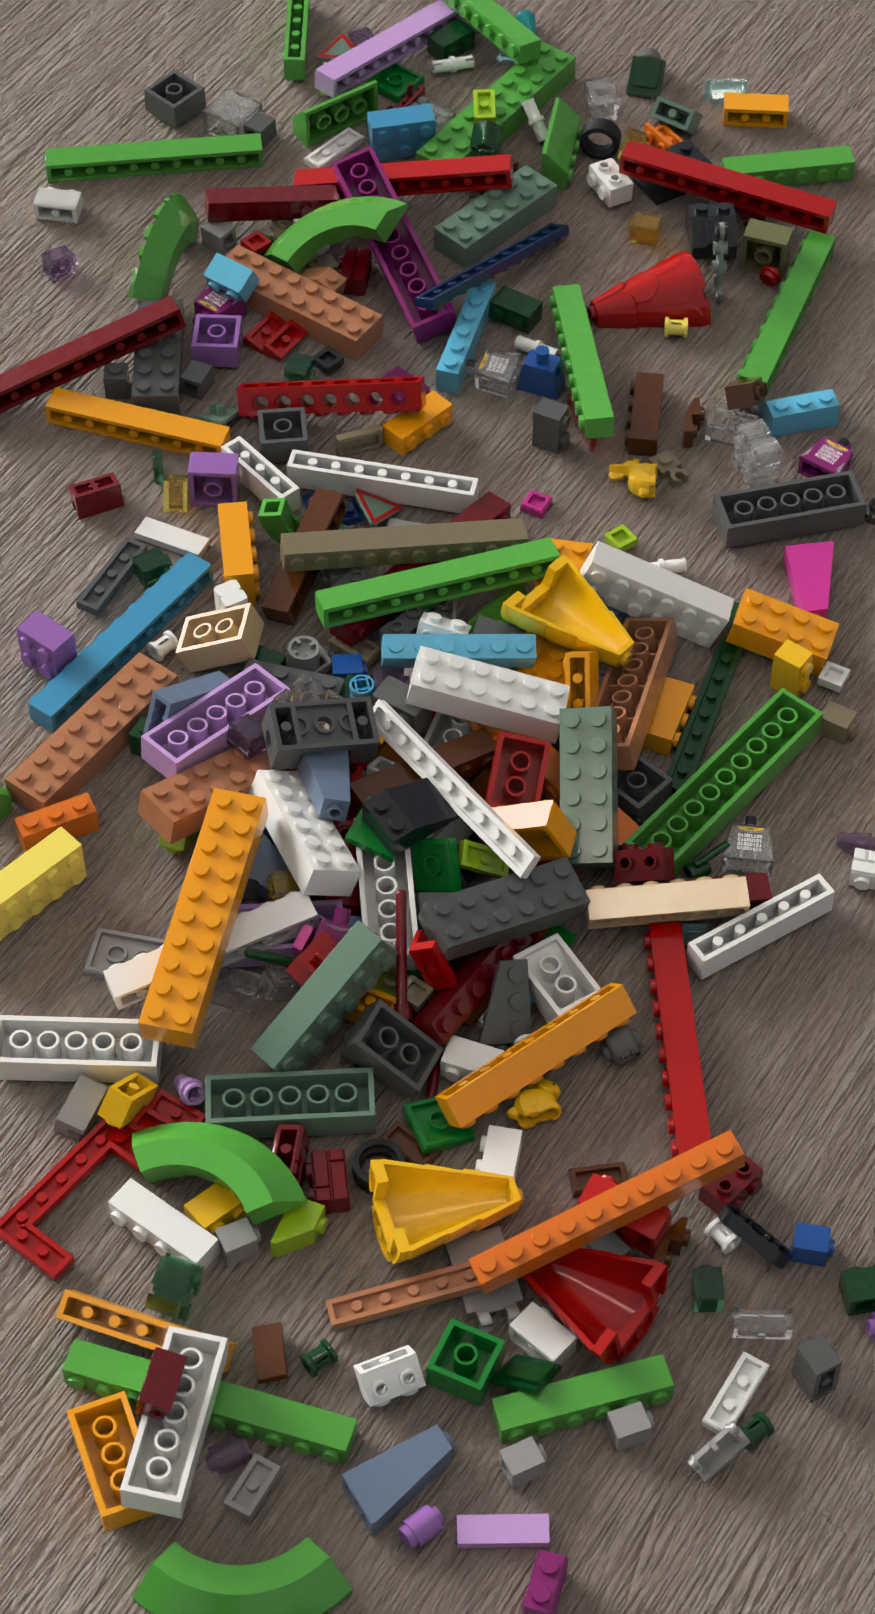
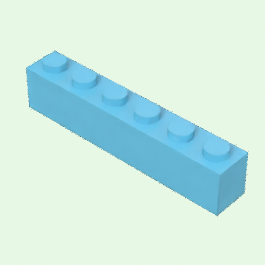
[436,280,496,394]
[381,634,537,668]

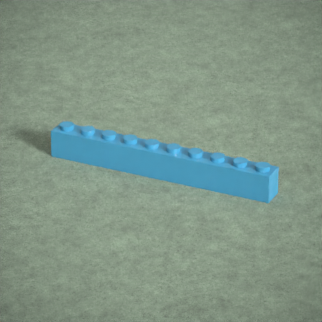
[28,552,213,733]

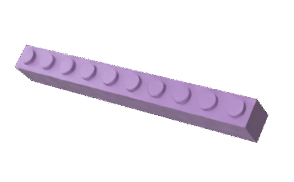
[314,0,467,98]

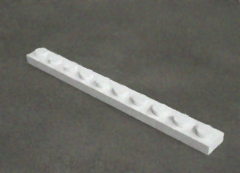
[373,699,541,879]

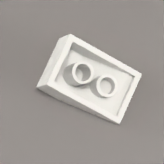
[512,933,601,1023]

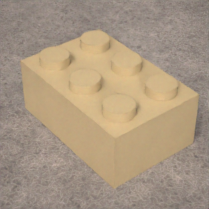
[176,603,264,673]

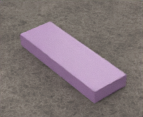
[457,1514,550,1548]

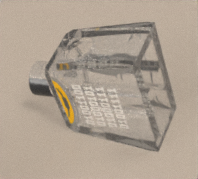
[465,350,521,400]
[721,816,774,877]

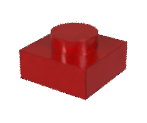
[241,230,272,255]

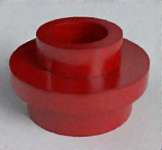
[759,265,781,286]

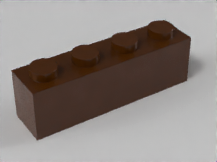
[624,372,664,457]

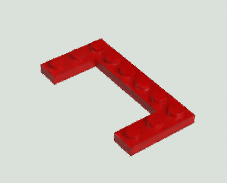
[0,1119,155,1282]

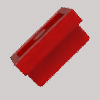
[408,929,458,991]

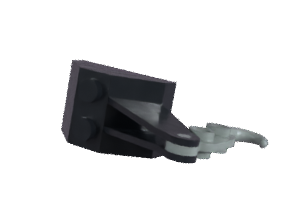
[685,202,737,302]

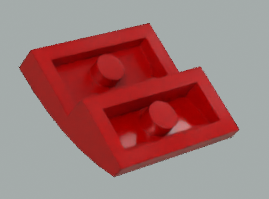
[243,311,308,361]
[128,1088,205,1132]

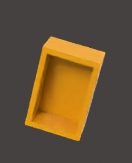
[478,800,577,861]

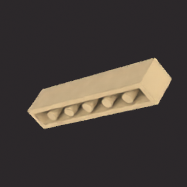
[585,874,750,929]

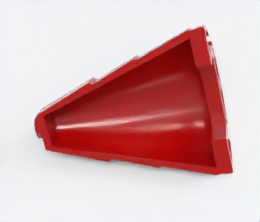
[587,251,711,329]
[521,1248,668,1365]

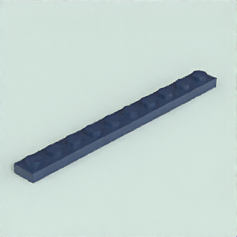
[415,223,569,310]

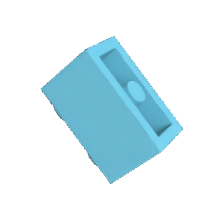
[203,253,260,302]

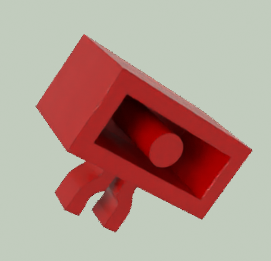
[285,930,338,986]

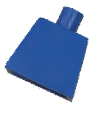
[517,345,566,400]

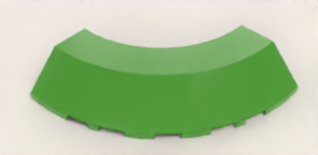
[128,193,200,300]
[263,196,409,274]
[132,1122,308,1225]
[132,1537,353,1614]

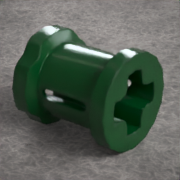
[299,1339,338,1377]
[738,1411,775,1451]

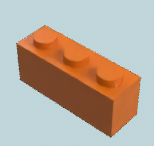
[14,792,100,852]

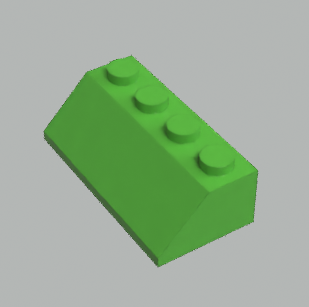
[292,80,378,147]
[541,98,583,190]

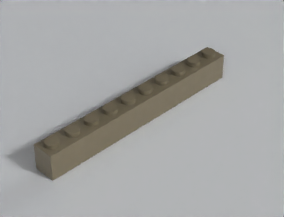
[280,518,528,572]

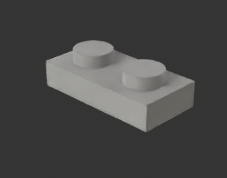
[223,1453,282,1521]

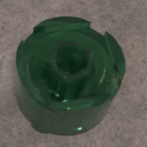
[146,1252,204,1321]

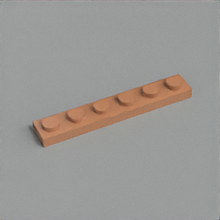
[325,1261,481,1331]

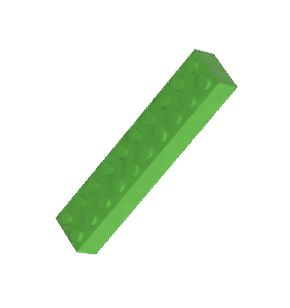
[416,41,576,161]
[624,688,823,881]

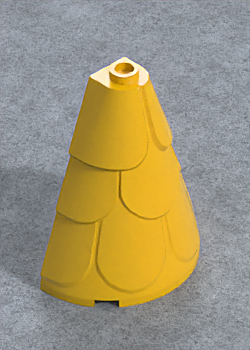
[501,554,635,667]
[369,1159,523,1264]

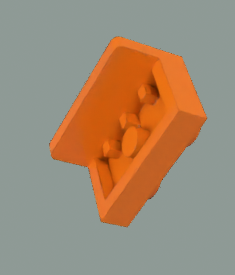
[643,122,684,150]

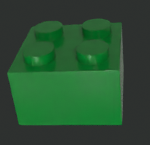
[426,1318,505,1406]

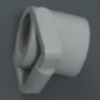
[287,636,332,674]

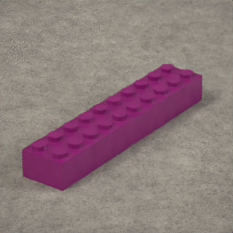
[331,146,457,344]

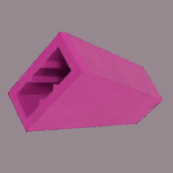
[783,541,834,618]

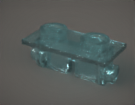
[704,77,748,101]

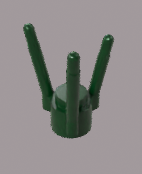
[684,840,745,879]

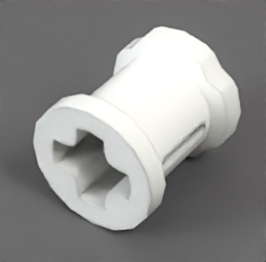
[146,630,179,662]
[704,1217,742,1254]

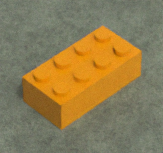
[218,501,260,606]
[726,588,839,677]
[67,1391,157,1532]

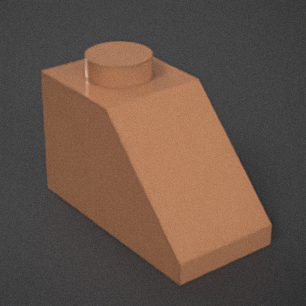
[301,266,347,295]

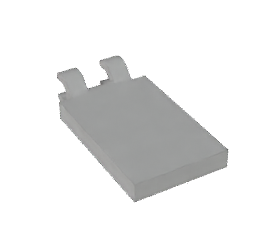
[444,1226,524,1333]

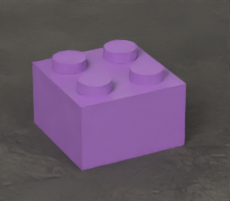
[191,314,243,368]
[188,452,241,507]
[16,610,77,679]

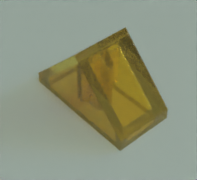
[163,474,190,512]

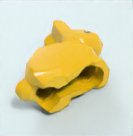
[608,458,658,499]
[506,1075,562,1129]

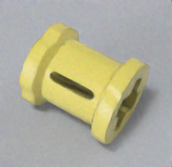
[664,317,688,338]

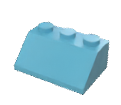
[757,389,840,437]

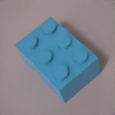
[367,104,436,162]

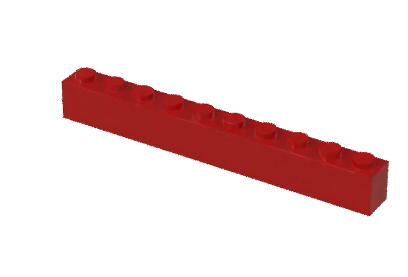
[619,140,837,234]
[293,154,514,200]
[643,921,711,1159]

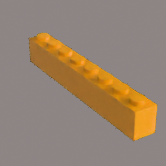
[45,387,231,455]
[435,983,637,1129]

